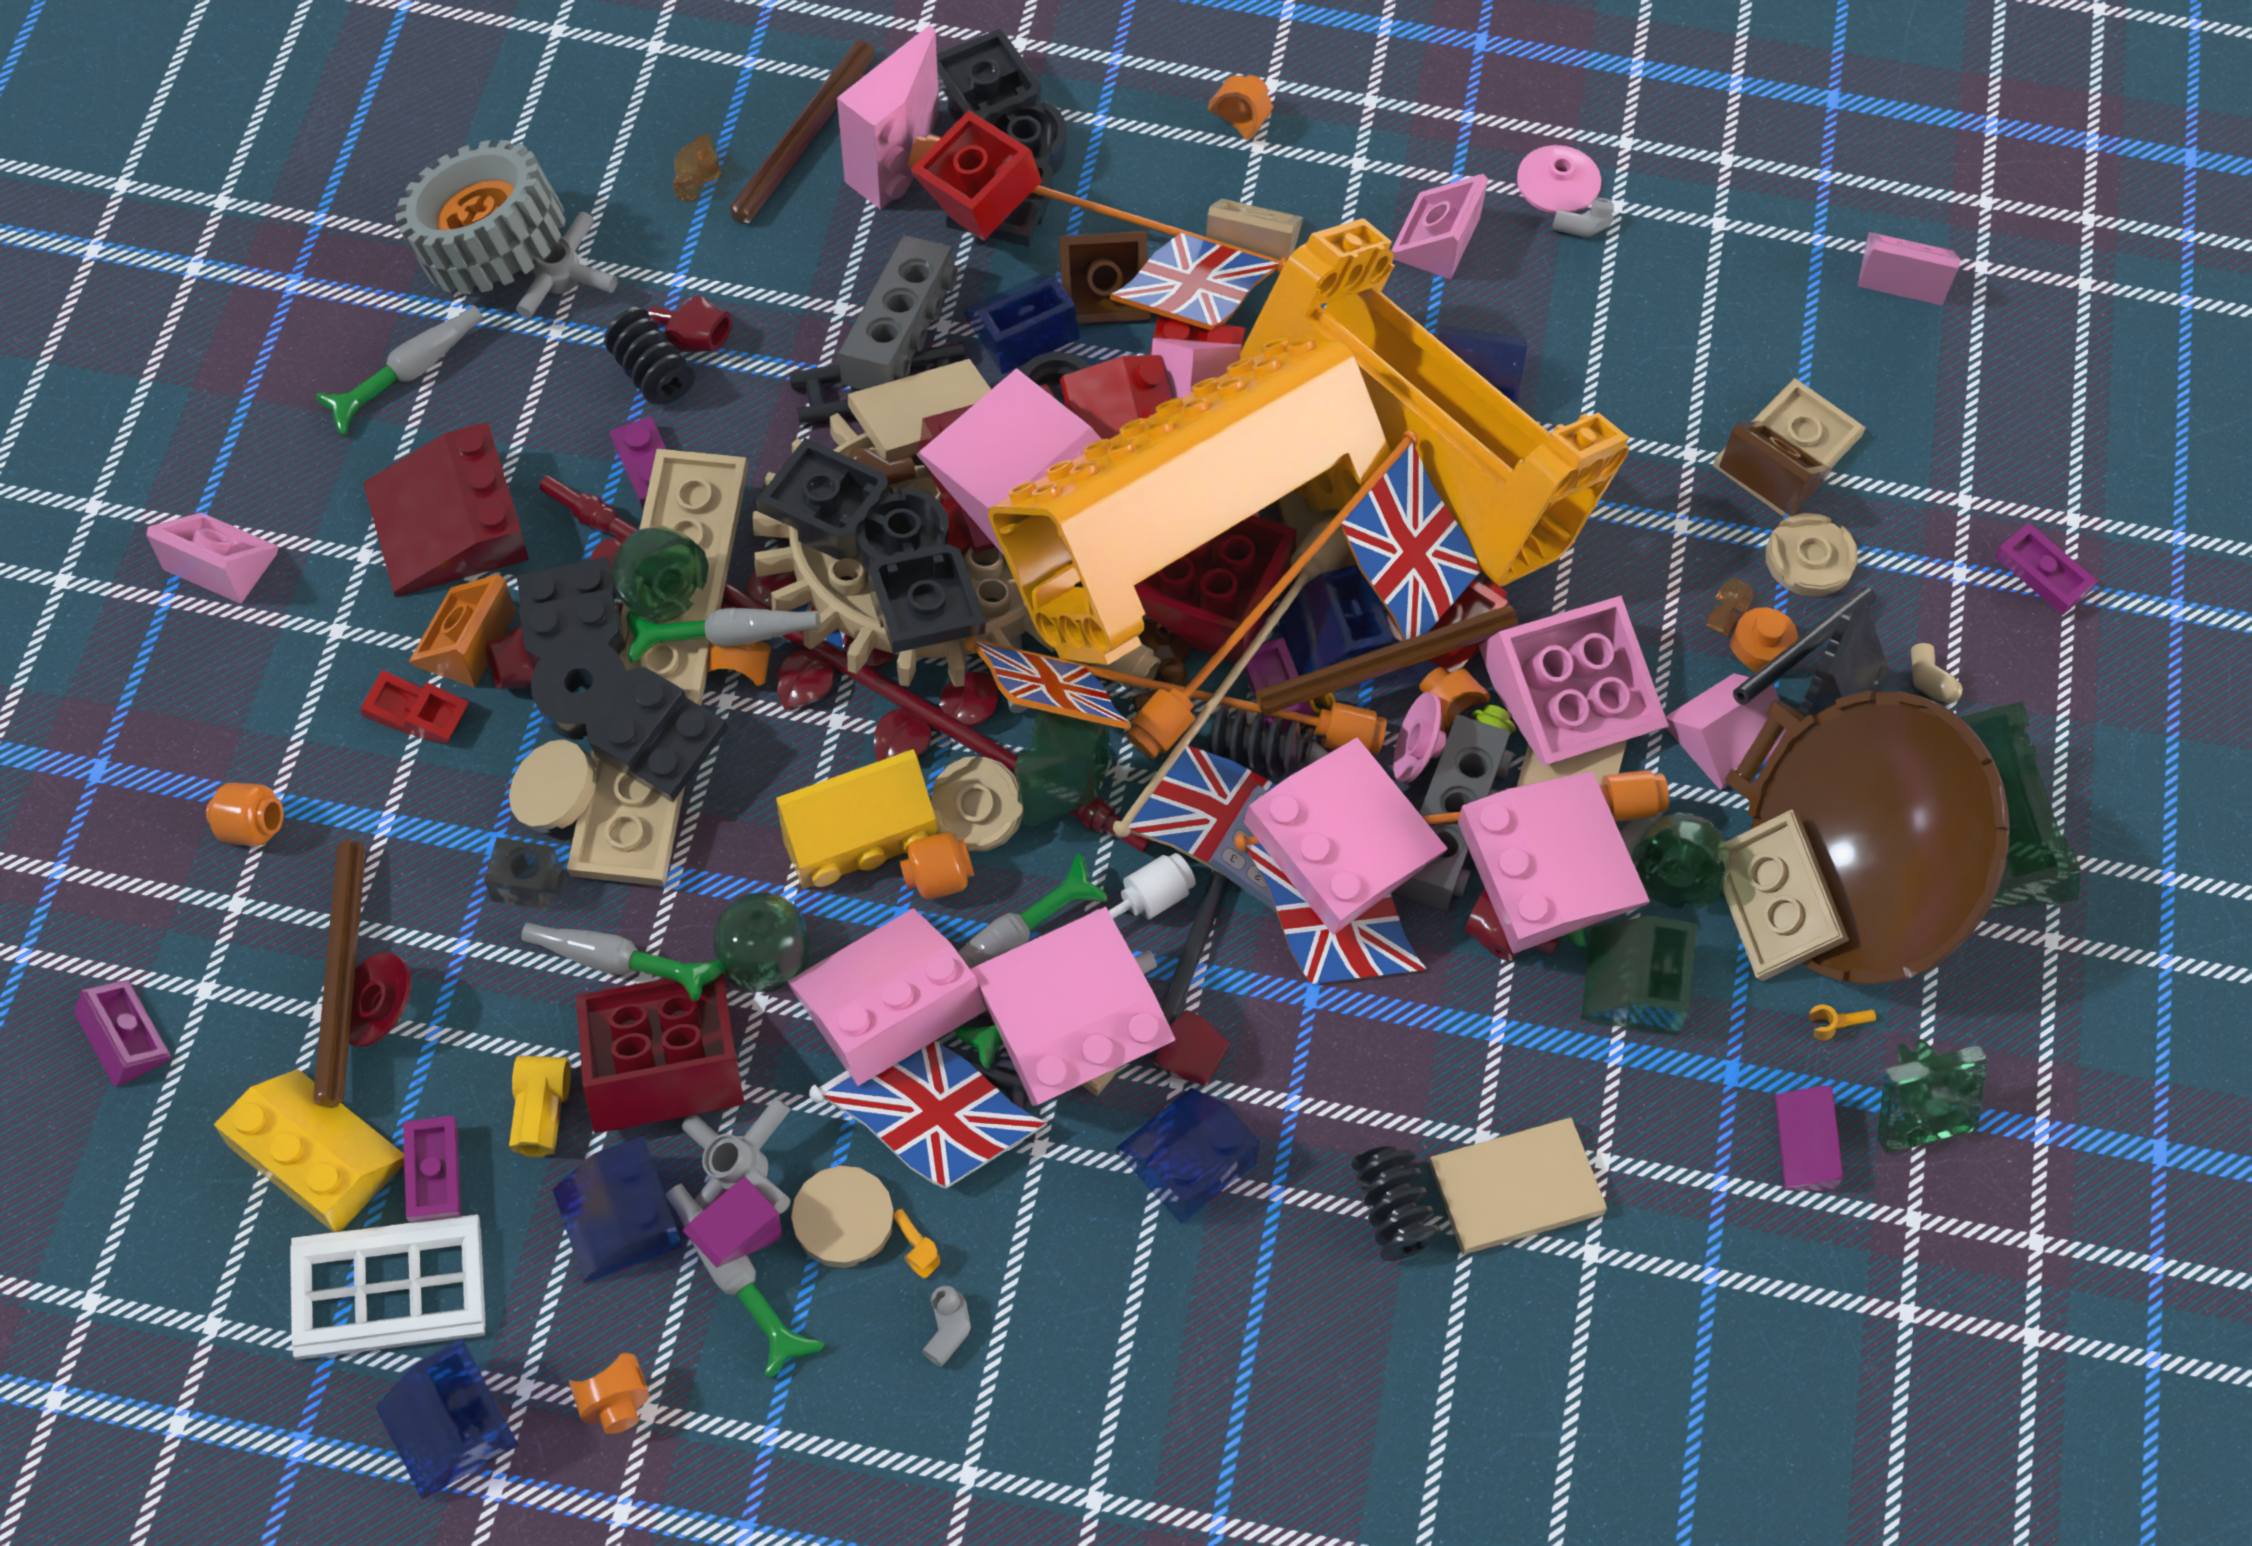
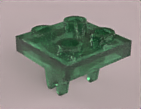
[1877,1039,1988,1153]

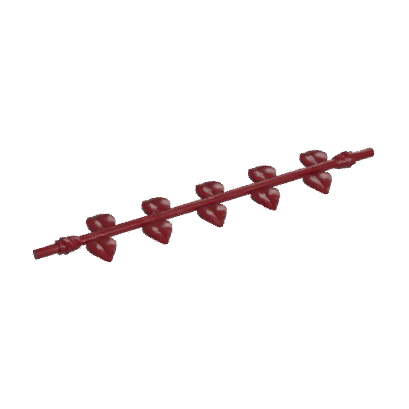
[539,475,1153,853]

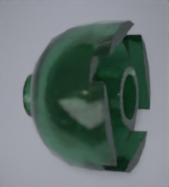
[611,526,709,623]
[1631,813,1731,909]
[713,892,811,993]

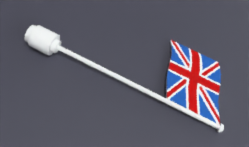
[809,853,1196,1189]

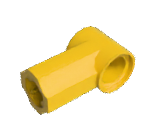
[509,1055,571,1158]

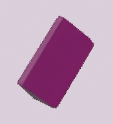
[74,979,171,1087]
[1775,1086,1843,1191]

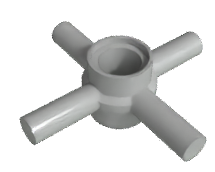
[516,212,617,318]
[679,1097,791,1220]

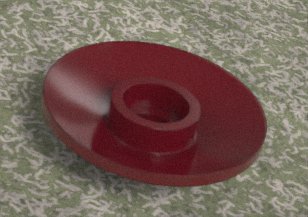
[349,952,411,1047]

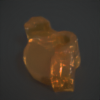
[673,134,721,201]
[1705,578,1754,636]

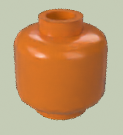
[206,782,284,846]
[900,832,974,900]

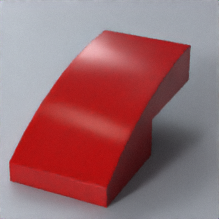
[360,670,469,744]

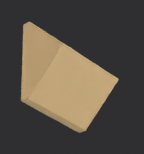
[1206,198,1303,260]

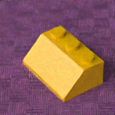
[776,749,937,889]
[213,1069,404,1233]

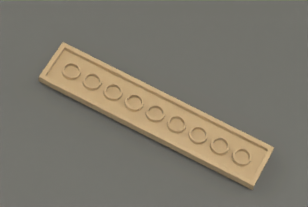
[567,449,749,887]

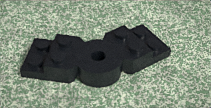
[937,28,1067,247]
[756,438,986,653]
[516,556,728,803]

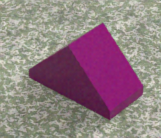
[683,1176,783,1268]

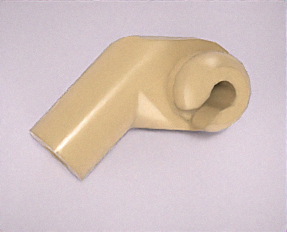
[1911,643,1963,704]

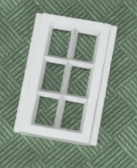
[290,1214,485,1360]

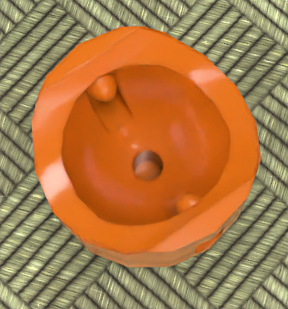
[1208,75,1273,140]
[1730,607,1798,673]
[707,641,771,686]
[1419,667,1490,738]
[569,1353,650,1434]

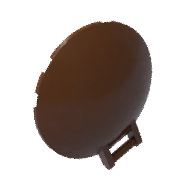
[1725,691,2009,984]

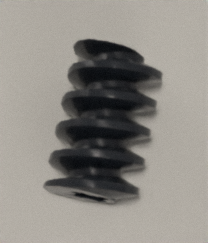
[604,306,696,405]
[1209,704,1313,778]
[1351,1146,1441,1261]

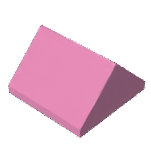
[1392,174,1488,280]
[1858,232,1961,306]
[1152,338,1242,399]
[146,513,279,604]
[1665,673,1787,791]

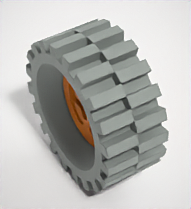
[396,140,565,294]

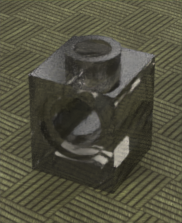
[484,837,565,910]

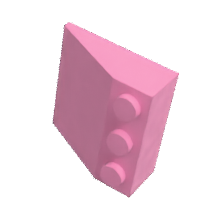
[837,25,939,210]
[917,368,1102,555]
[1479,596,1669,766]
[1244,737,1448,935]
[1458,771,1650,954]
[970,907,1175,1106]
[787,908,986,1086]

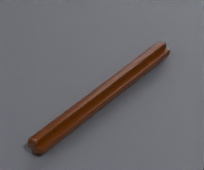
[729,39,875,225]
[1256,606,1519,714]
[313,839,366,1108]

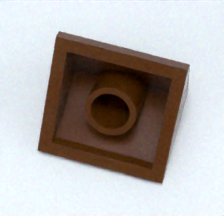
[1059,231,1150,324]
[1719,421,1833,517]

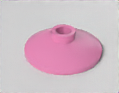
[1517,145,1601,214]
[1393,692,1446,784]

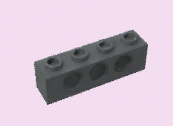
[838,235,958,390]
[1393,714,1514,912]

